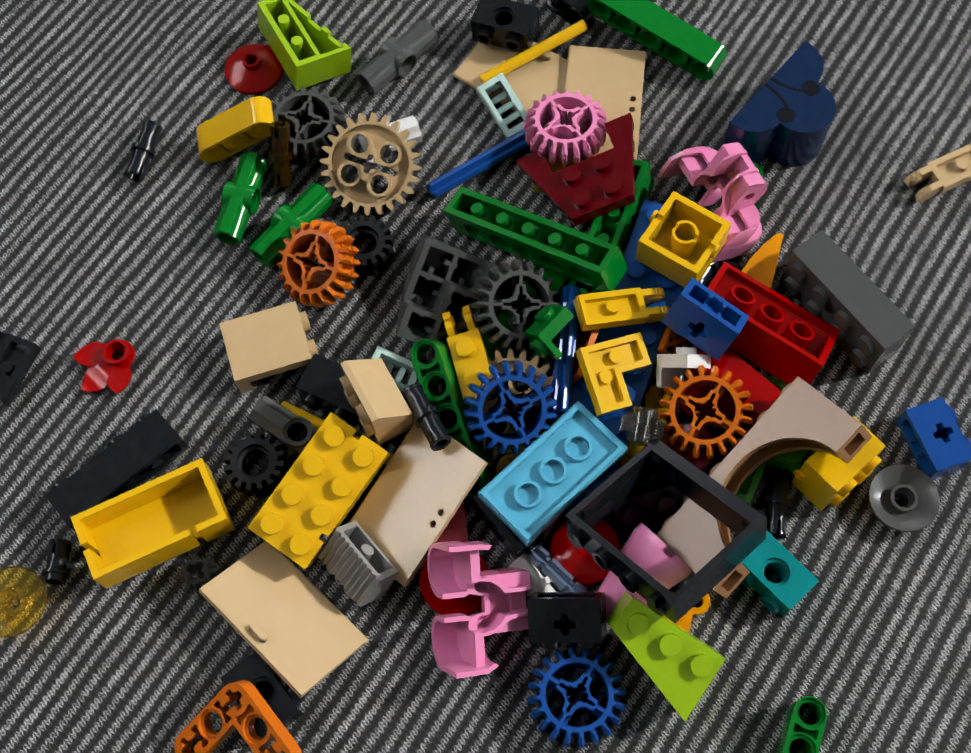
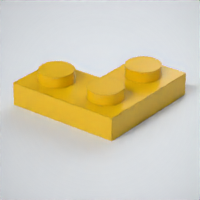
[575,332,651,417]

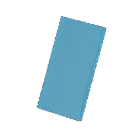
[478,401,628,546]

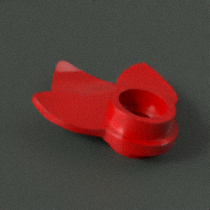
[73,339,136,394]

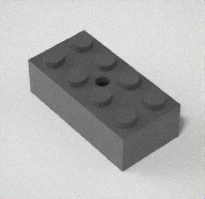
[780,230,915,375]

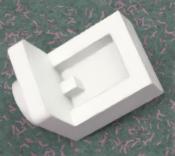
[656,347,711,388]

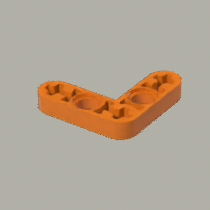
[174,680,302,753]

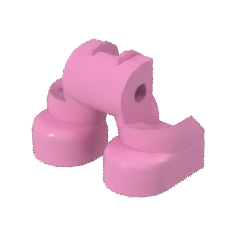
[658,142,767,263]
[427,541,532,679]

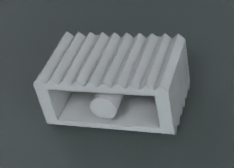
[318,520,399,607]

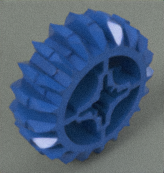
[463,361,557,454]
[527,646,626,749]

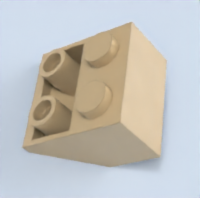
[339,358,414,445]

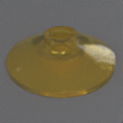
[0,566,47,637]

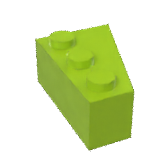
[257,0,351,91]
[606,590,726,722]

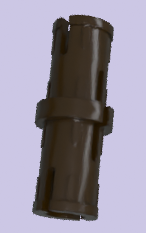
[269,121,294,187]

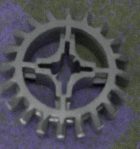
[267,86,347,166]
[471,259,561,351]

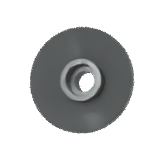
[868,464,940,532]

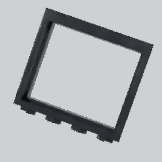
[565,438,767,623]

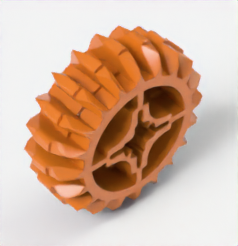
[276,220,361,308]
[658,365,754,460]

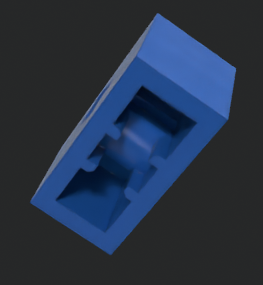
[661,277,749,361]
[896,397,971,480]

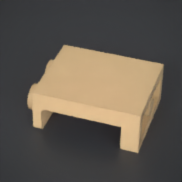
[219,301,319,393]

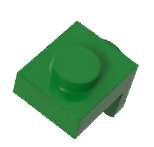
[524,304,574,360]

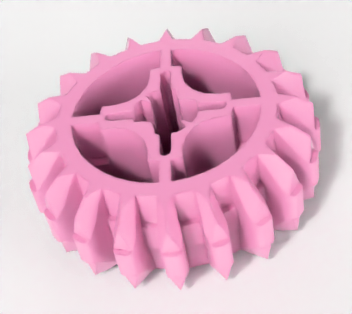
[524,89,607,168]

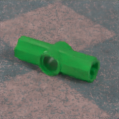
[212,151,269,246]
[249,183,334,268]

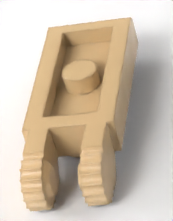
[904,144,971,202]

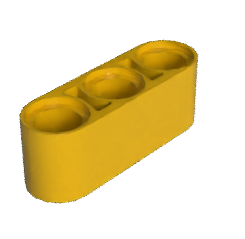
[196,96,274,163]

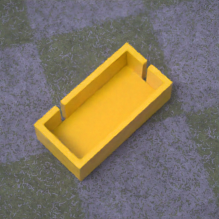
[247,412,391,569]
[70,458,235,589]

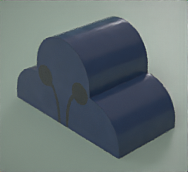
[723,41,836,167]

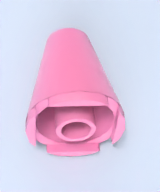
[597,522,692,618]

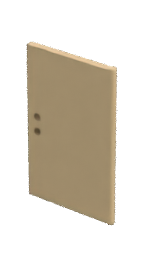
[453,42,567,128]
[564,45,646,160]
[350,424,488,587]
[199,541,369,698]

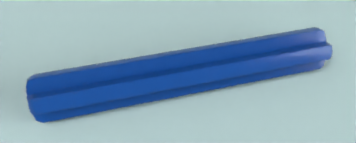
[426,130,530,199]
[550,285,581,415]

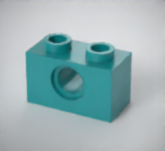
[741,530,819,617]

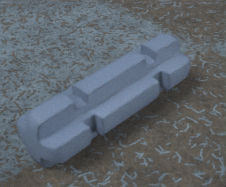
[528,546,587,592]

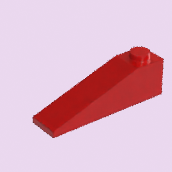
[678,349,800,451]

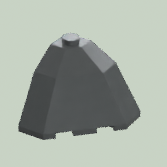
[395,234,514,342]

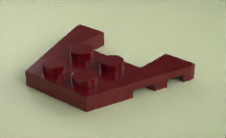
[517,113,635,226]

